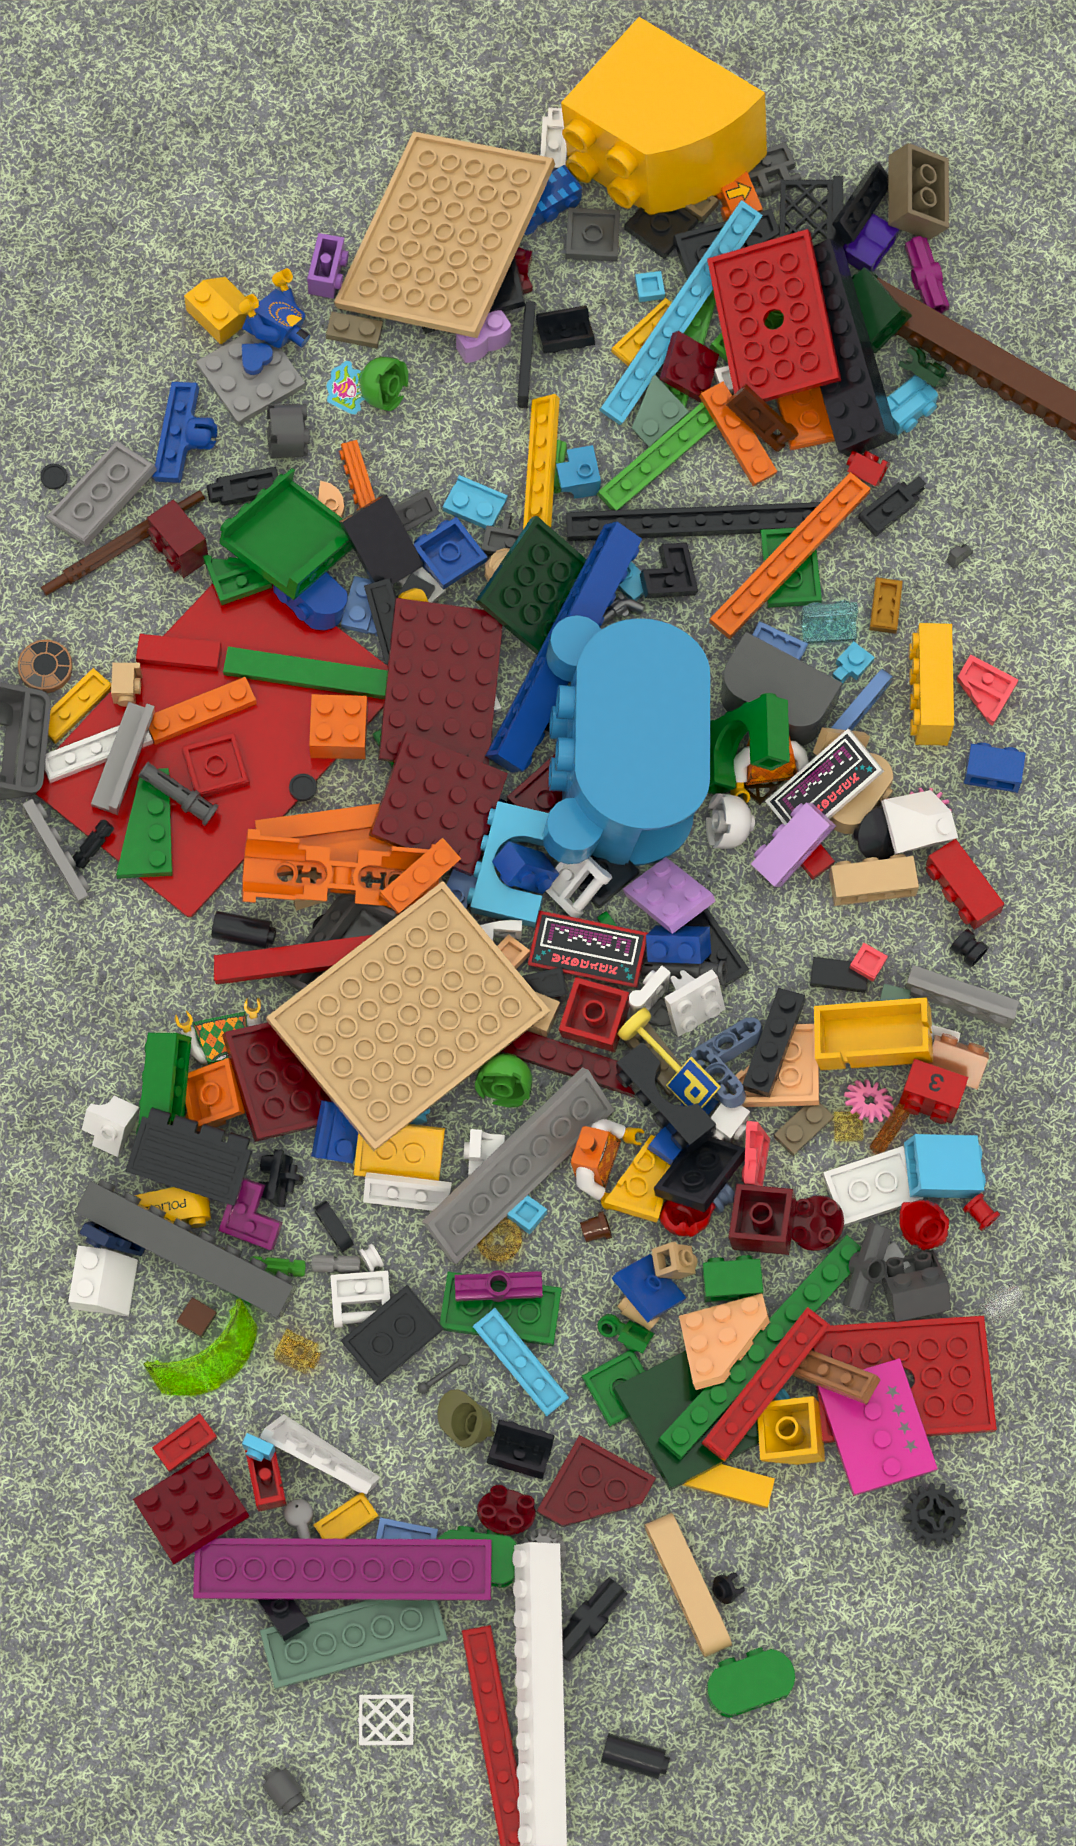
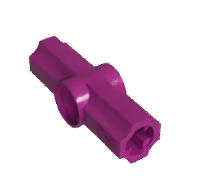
[905,236,949,314]
[455,1270,543,1302]

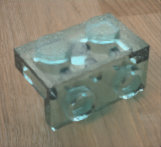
[800,600,858,644]

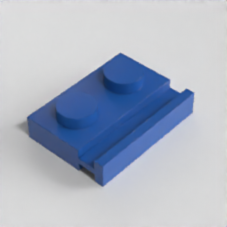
[311,1100,358,1163]

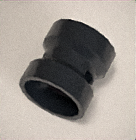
[950,928,989,968]

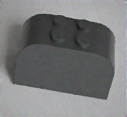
[720,632,842,746]

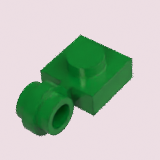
[597,1314,655,1354]

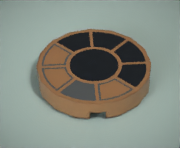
[18,639,73,693]

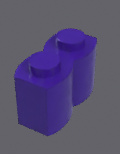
[843,214,899,272]

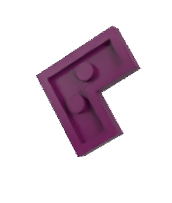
[218,1178,283,1250]

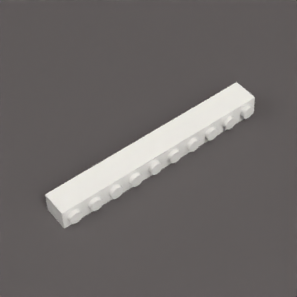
[512,1542,567,1846]

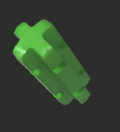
[250,1256,306,1277]

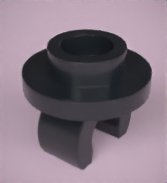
[712,1573,745,1604]

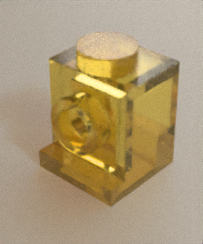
[274,1328,321,1374]

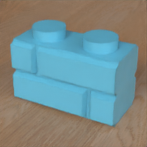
[887,375,938,435]

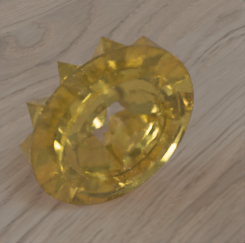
[477,1217,522,1263]

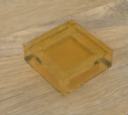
[833,1112,863,1141]

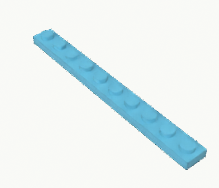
[599,200,763,425]

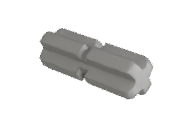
[311,1255,361,1273]

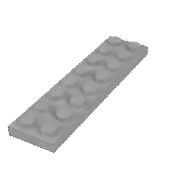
[422,1068,615,1264]

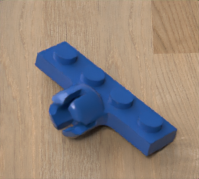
[153,382,217,483]

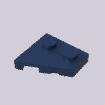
[80,1222,145,1256]

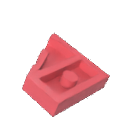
[742,1121,771,1186]

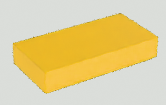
[313,1492,379,1539]

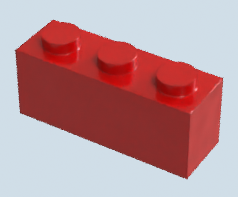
[926,839,1004,930]

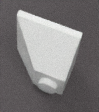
[881,790,958,854]

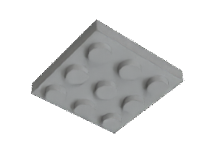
[196,332,306,426]

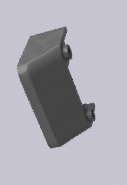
[0,682,51,800]

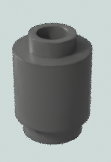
[262,1767,305,1814]

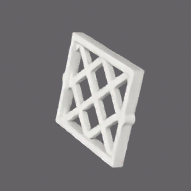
[358,1695,415,1746]

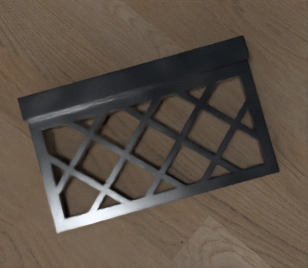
[780,176,843,246]

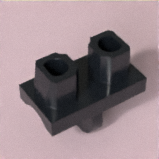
[258,1149,304,1207]

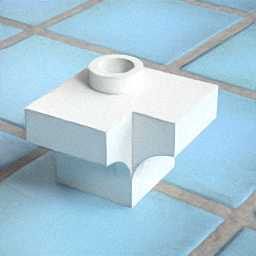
[82,1096,139,1157]
[464,1129,505,1176]

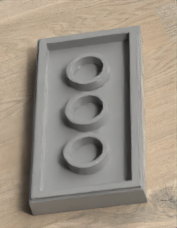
[46,441,157,547]

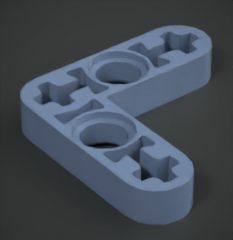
[689,1017,763,1108]

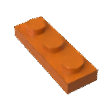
[379,838,461,915]

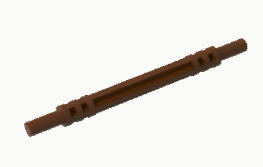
[40,490,205,596]

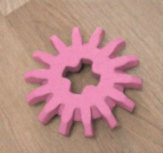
[844,1079,894,1123]

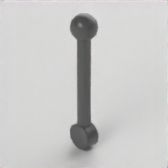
[418,1354,469,1394]

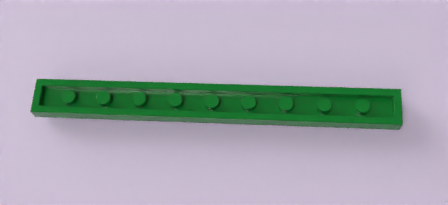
[658,1235,861,1460]

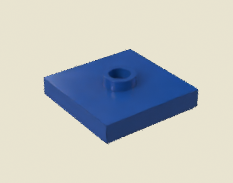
[612,1254,687,1323]

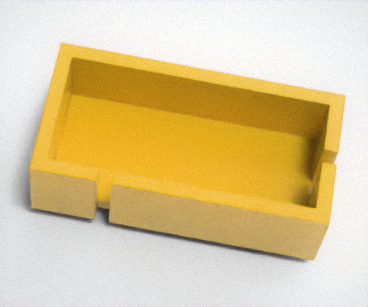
[909,623,954,746]
[814,997,933,1071]

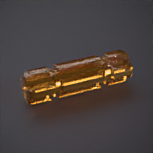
[870,1104,910,1154]

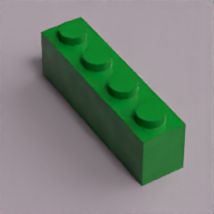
[136,1033,192,1135]

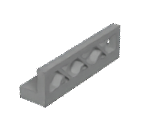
[91,702,155,815]
[905,965,1019,1029]

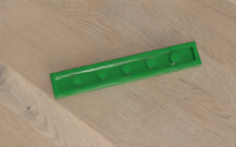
[223,647,387,699]

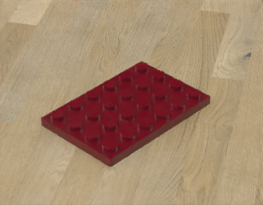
[378,598,503,765]

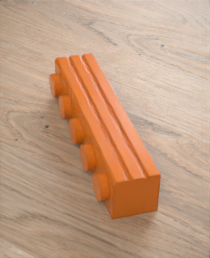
[339,440,375,510]

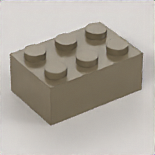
[888,143,949,240]

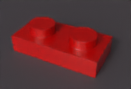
[152,1413,218,1473]

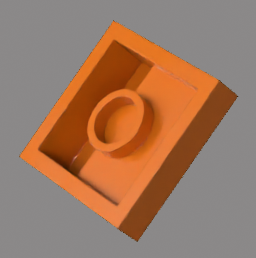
[185,1058,245,1132]

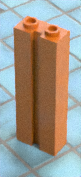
[255,803,396,877]

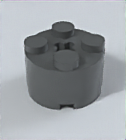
[267,403,310,459]

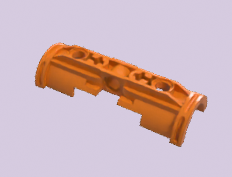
[242,829,439,909]

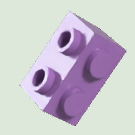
[307,233,349,299]

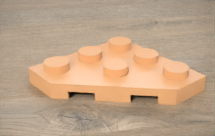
[733,1024,819,1107]
[679,1293,770,1390]

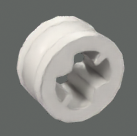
[359,1244,384,1272]

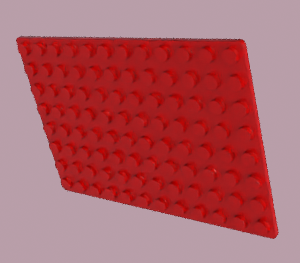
[35,557,388,917]

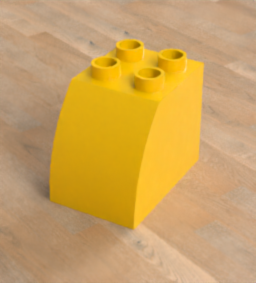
[561,17,767,215]

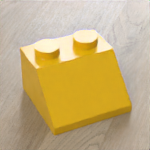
[184,277,248,345]
[758,1396,825,1465]

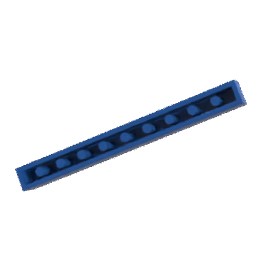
[485,522,642,773]

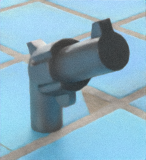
[600,593,645,627]

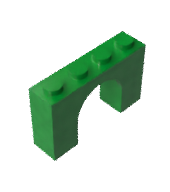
[708,693,790,795]

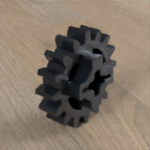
[902,1483,967,1548]

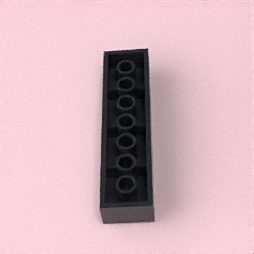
[813,238,898,457]

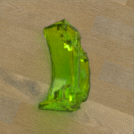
[143,1298,258,1397]

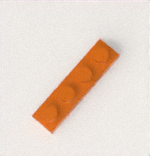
[699,381,778,486]
[149,677,257,745]

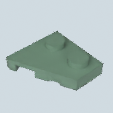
[632,375,689,448]

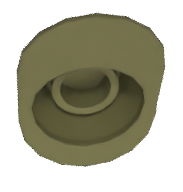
[437,1389,495,1448]

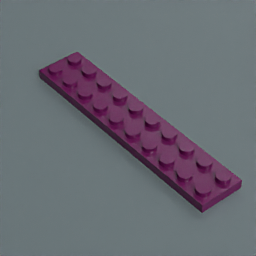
[193,1538,492,1601]

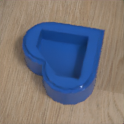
[242,343,273,375]

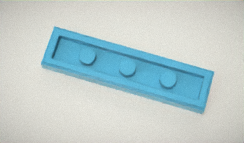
[473,1308,569,1416]

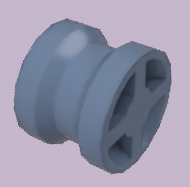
[713,1184,735,1214]

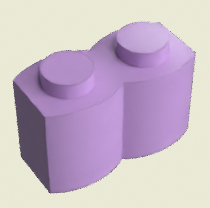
[456,310,511,363]

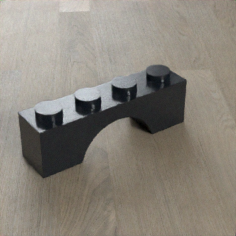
[616,1042,716,1154]

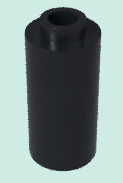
[211,911,276,949]
[600,1733,670,1779]

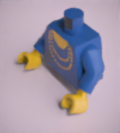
[239,268,310,348]

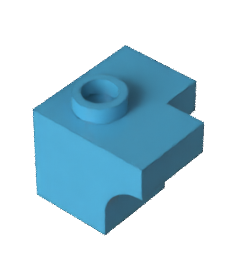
[556,445,601,499]

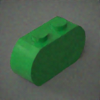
[438,1526,517,1588]
[706,1647,795,1718]

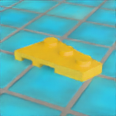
[602,1135,672,1223]

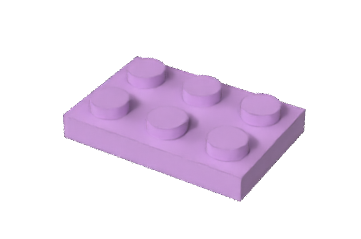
[623,857,715,934]

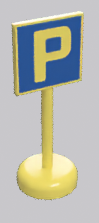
[617,1007,721,1108]

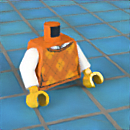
[730,737,809,803]
[571,1119,644,1210]

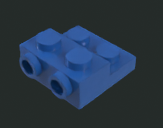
[413,517,488,590]

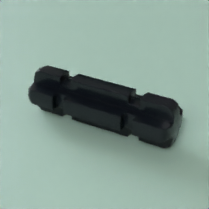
[72,820,114,868]

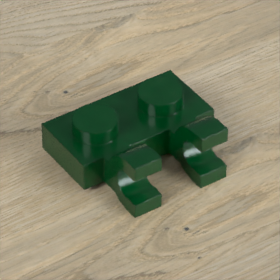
[898,347,952,387]

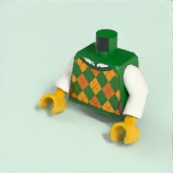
[174,998,261,1065]

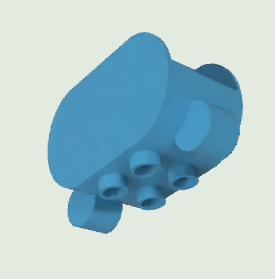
[542,615,710,866]

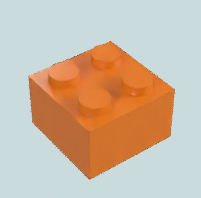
[309,694,368,759]

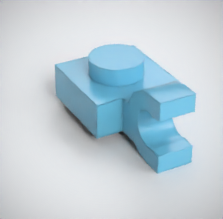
[832,641,875,684]

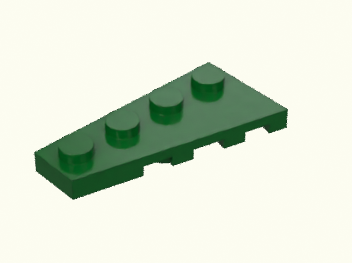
[116,768,173,879]

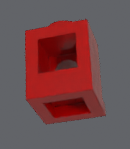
[846,450,891,487]

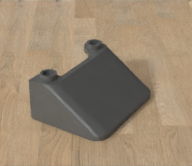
[283,894,399,991]

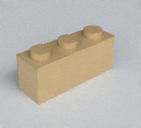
[829,854,919,906]

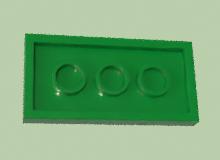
[440,1271,562,1346]

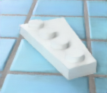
[259,1414,381,1494]

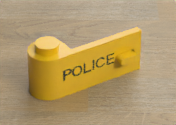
[135,1187,211,1228]

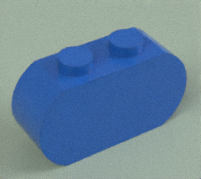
[273,572,348,630]

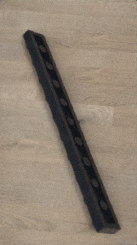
[566,502,821,541]

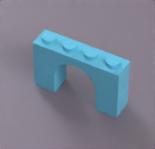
[467,801,549,928]

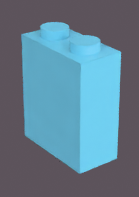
[904,1134,986,1198]

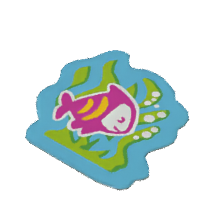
[326,361,365,414]

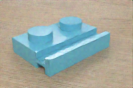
[443,475,508,529]

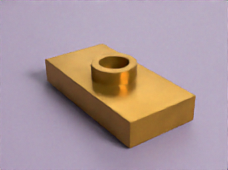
[869,577,903,634]

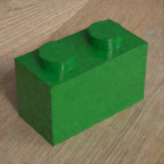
[701,1255,763,1303]

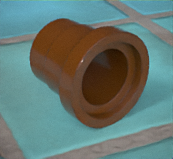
[580,1211,612,1243]

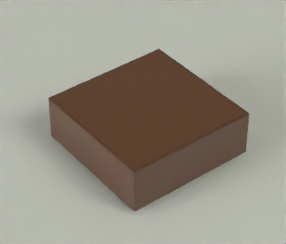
[177,1297,217,1338]

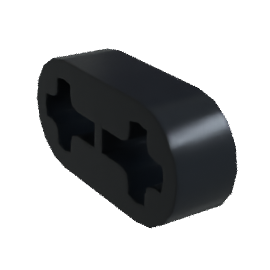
[313,1200,354,1253]

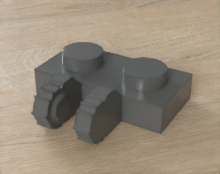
[482,512,524,556]

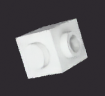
[711,1103,750,1143]

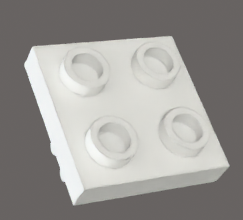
[664,969,725,1037]

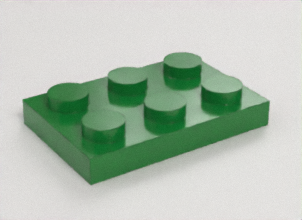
[760,528,822,608]

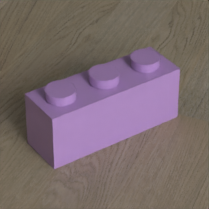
[751,802,836,887]

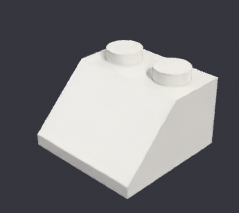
[68,1245,138,1316]

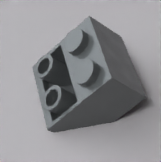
[882,1250,951,1322]

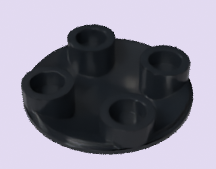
[853,806,895,860]

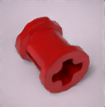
[962,1193,1001,1231]

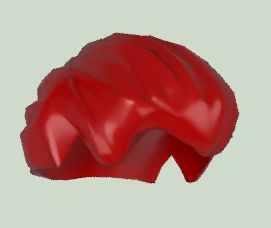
[899,1199,950,1250]
[659,1200,716,1237]

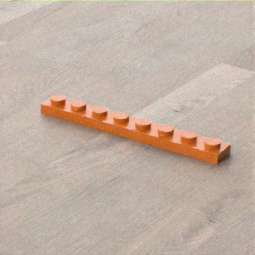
[709,472,871,640]

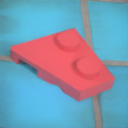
[957,654,1018,726]

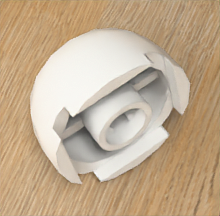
[706,793,755,849]

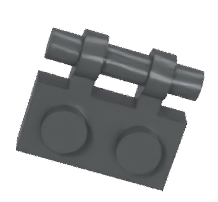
[748,142,802,198]

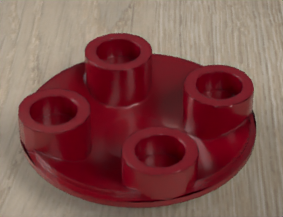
[792,1195,844,1251]
[477,1485,536,1535]

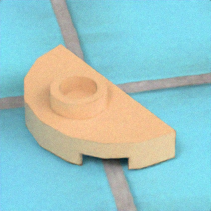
[318,481,344,518]

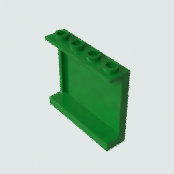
[219,468,353,600]

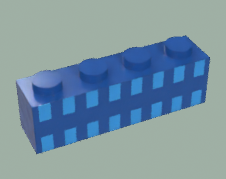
[524,165,582,235]

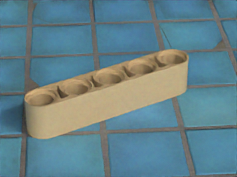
[644,1513,732,1657]

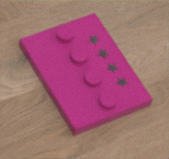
[816,1358,938,1496]

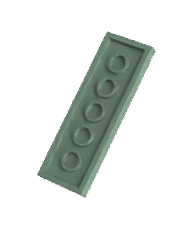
[260,1600,448,1690]

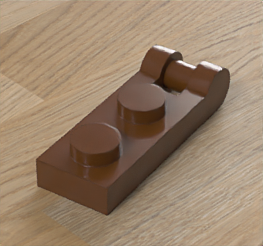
[726,384,798,452]

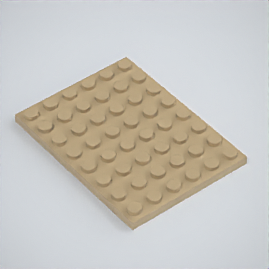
[334,131,555,338]
[266,881,550,1151]

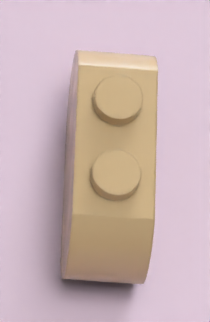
[830,753,893,834]

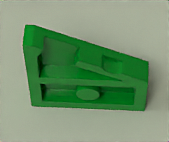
[203,555,272,605]

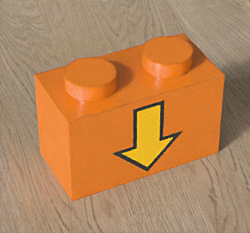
[714,171,763,221]

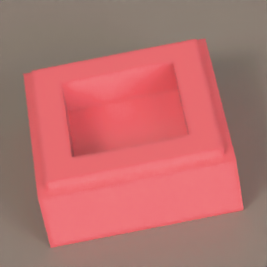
[849,943,888,982]

